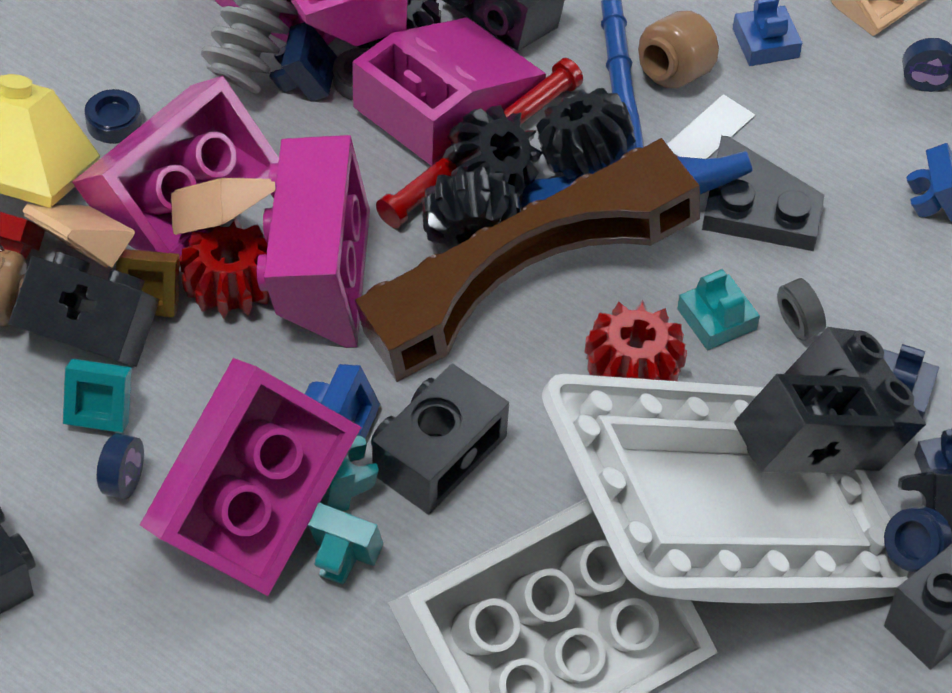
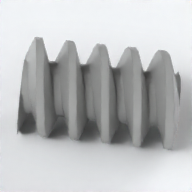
[201,0,298,94]

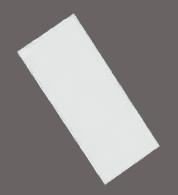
[667,94,755,159]

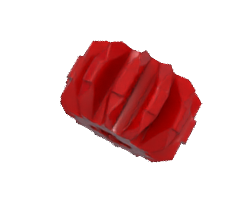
[180,217,270,319]
[584,300,687,381]

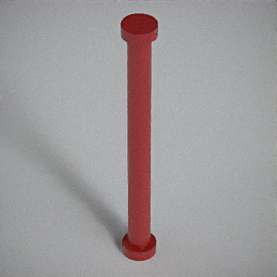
[376,58,583,229]

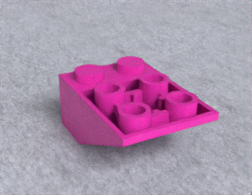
[353,18,546,166]

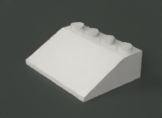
[388,498,718,693]

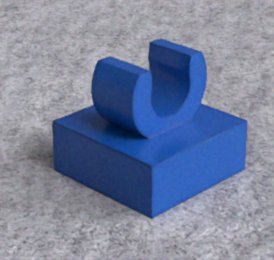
[732,0,803,66]
[906,143,952,222]
[305,364,380,439]

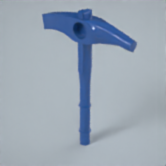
[521,0,753,208]

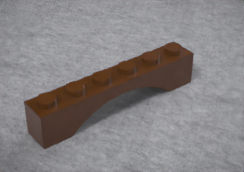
[355,138,700,382]

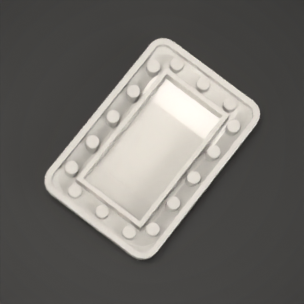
[542,374,916,603]

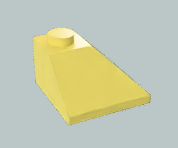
[0,74,100,208]

